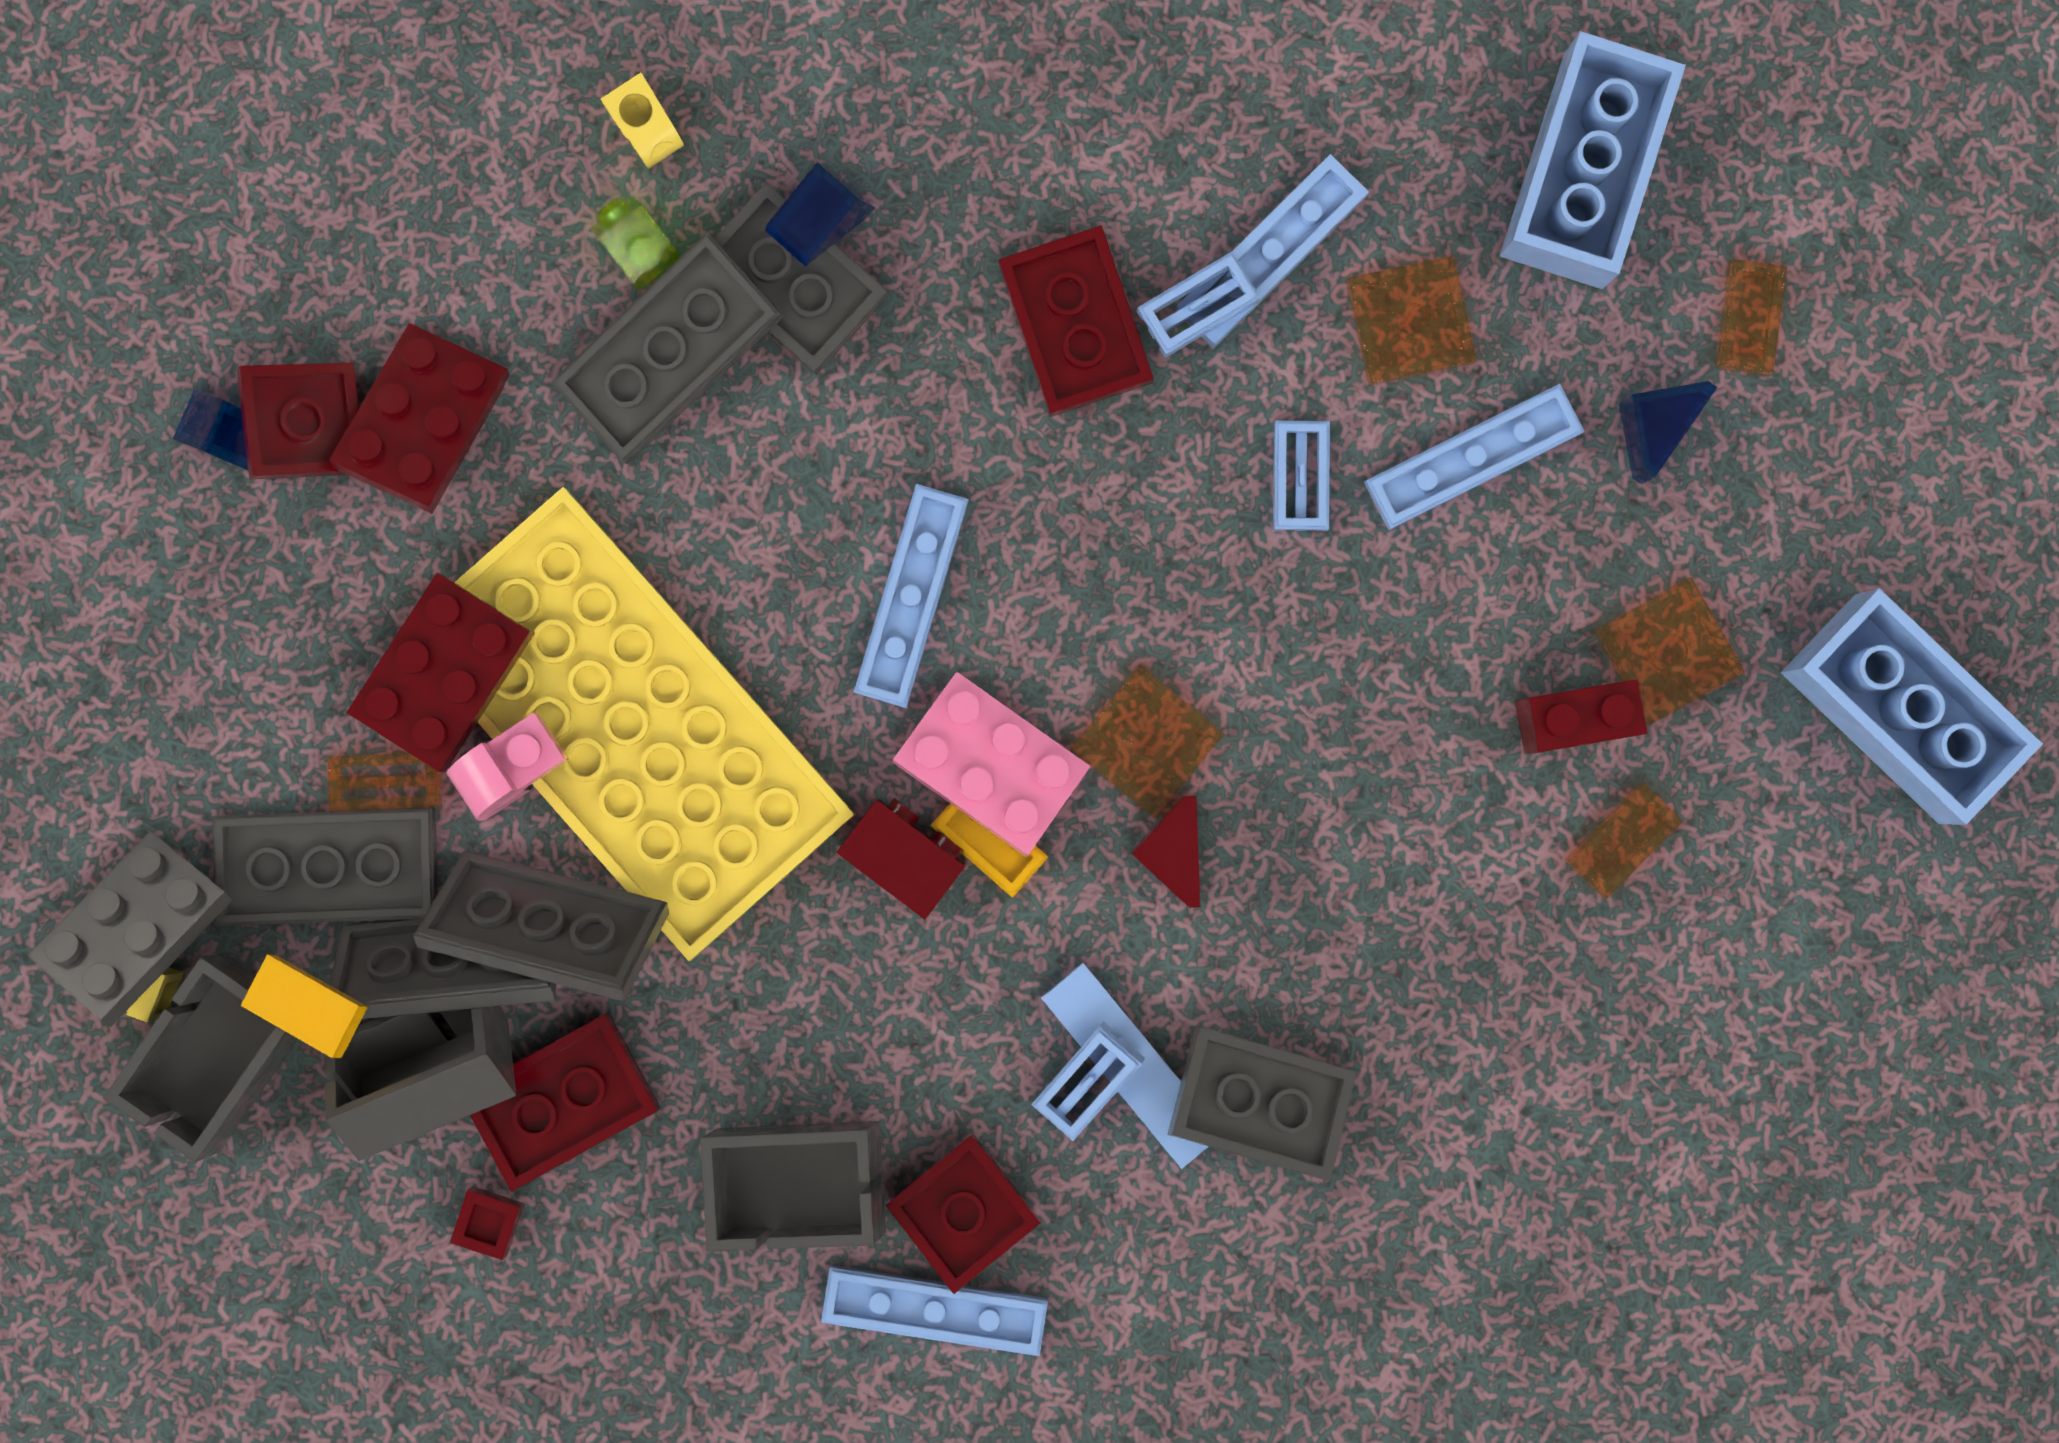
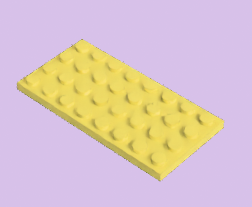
[455,487,856,961]

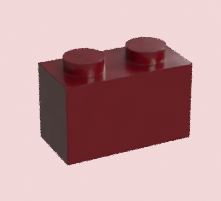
[1515,679,1648,754]
[836,798,966,920]

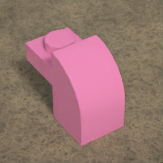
[446,713,569,821]

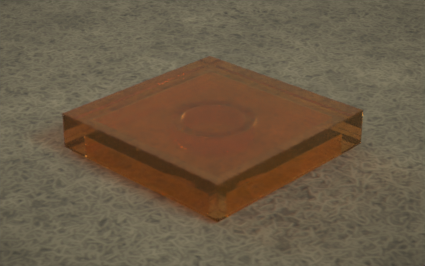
[1346,256,1477,386]
[1593,577,1745,725]
[1070,664,1224,818]

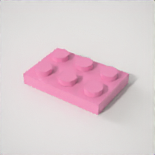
[892,672,1091,857]

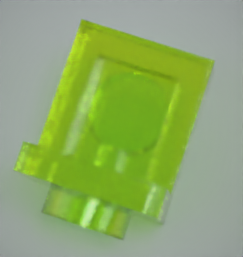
[591,196,681,290]

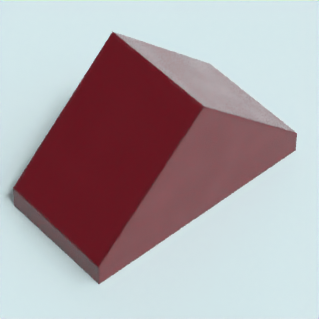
[1130,796,1200,908]

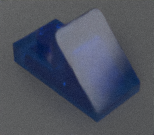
[173,389,275,481]

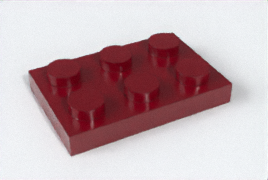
[998,225,1154,417]
[329,323,509,514]
[346,573,535,773]
[470,1012,661,1192]

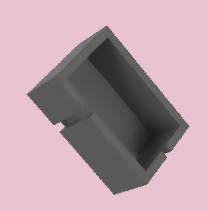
[103,953,298,1162]
[324,1006,517,1161]
[700,1121,886,1252]

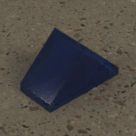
[765,162,875,267]
[1619,381,1717,485]

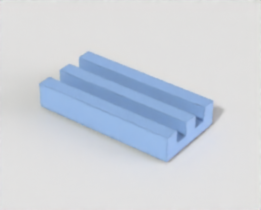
[1137,251,1260,358]
[1273,420,1330,531]
[1031,1022,1145,1141]

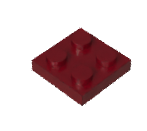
[236,362,359,480]
[885,1134,1042,1294]

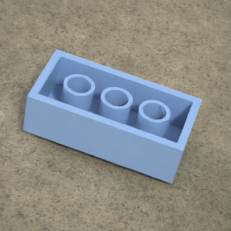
[1499,31,1686,289]
[1780,588,2043,825]

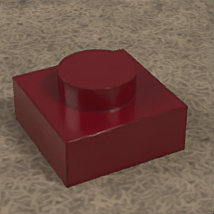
[450,1186,525,1260]

